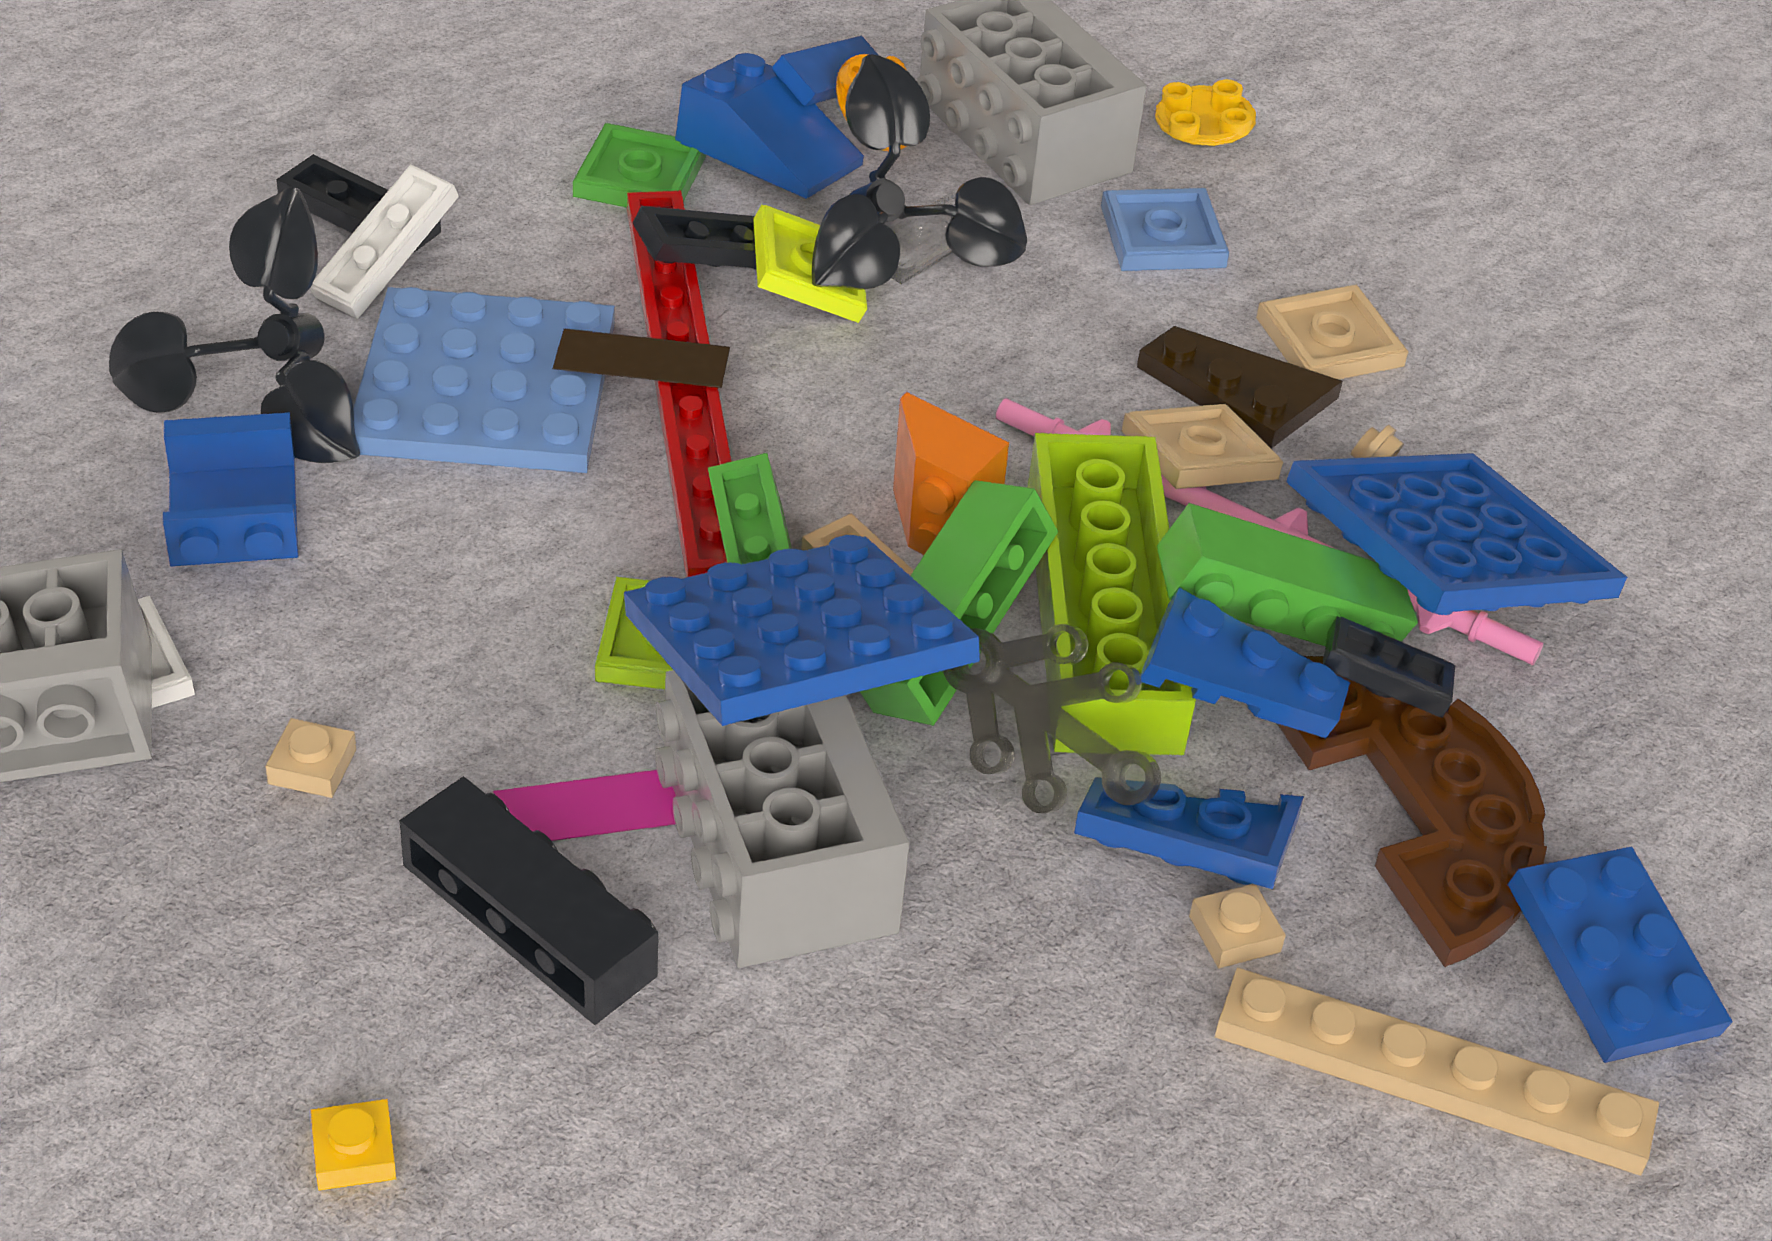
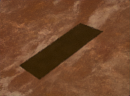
[552,328,730,388]

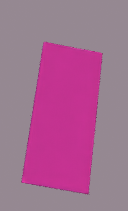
[493,770,676,841]

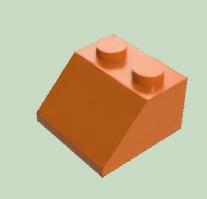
[893,392,1009,556]

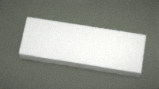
[310,164,459,319]

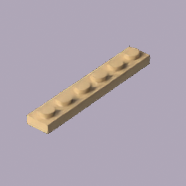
[1215,967,1659,1176]

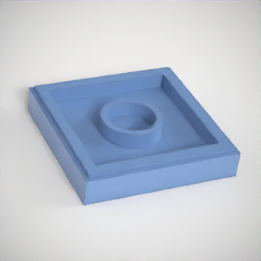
[1101,188,1229,271]

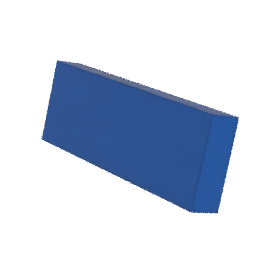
[772,35,879,106]

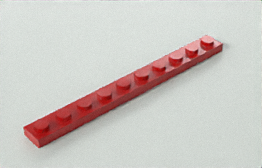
[627,190,732,577]

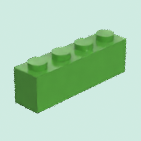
[860,480,1059,726]
[1157,503,1418,646]

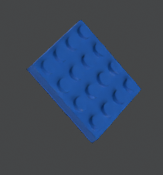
[1286,453,1628,615]
[624,535,980,726]

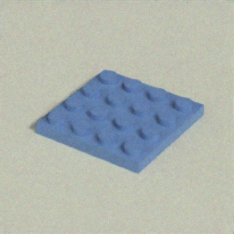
[354,287,615,473]

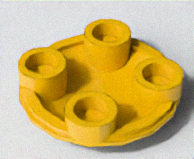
[1155,79,1256,146]

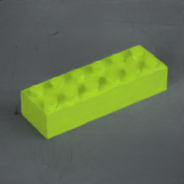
[1027,433,1196,755]

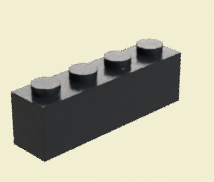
[399,776,658,1025]

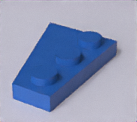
[1138,588,1350,738]

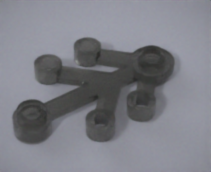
[943,624,1161,814]

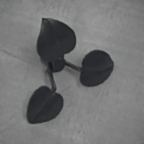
[812,54,1027,290]
[109,188,360,463]

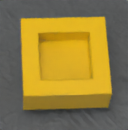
[310,1099,396,1191]

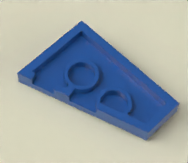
[1074,777,1304,889]

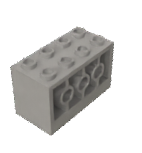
[917,0,1147,205]
[0,549,152,782]
[655,670,909,968]

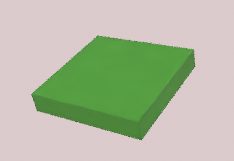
[573,123,706,208]

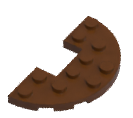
[1276,656,1547,967]

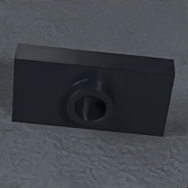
[1323,616,1456,718]

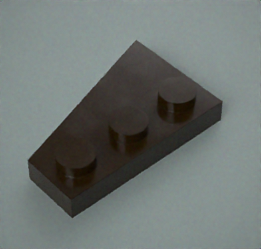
[1137,326,1343,449]

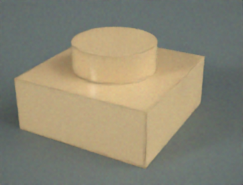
[265,718,356,798]
[1189,884,1286,969]

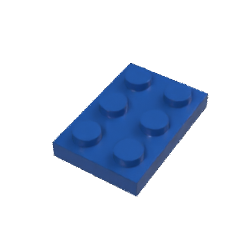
[1508,846,1733,1063]

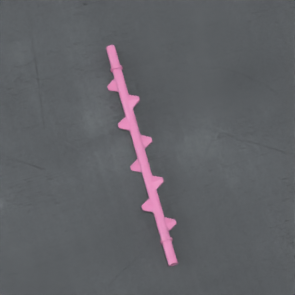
[996,398,1544,665]

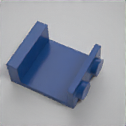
[163,413,298,567]

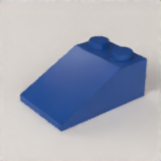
[675,53,864,199]

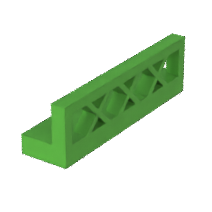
[708,453,792,565]

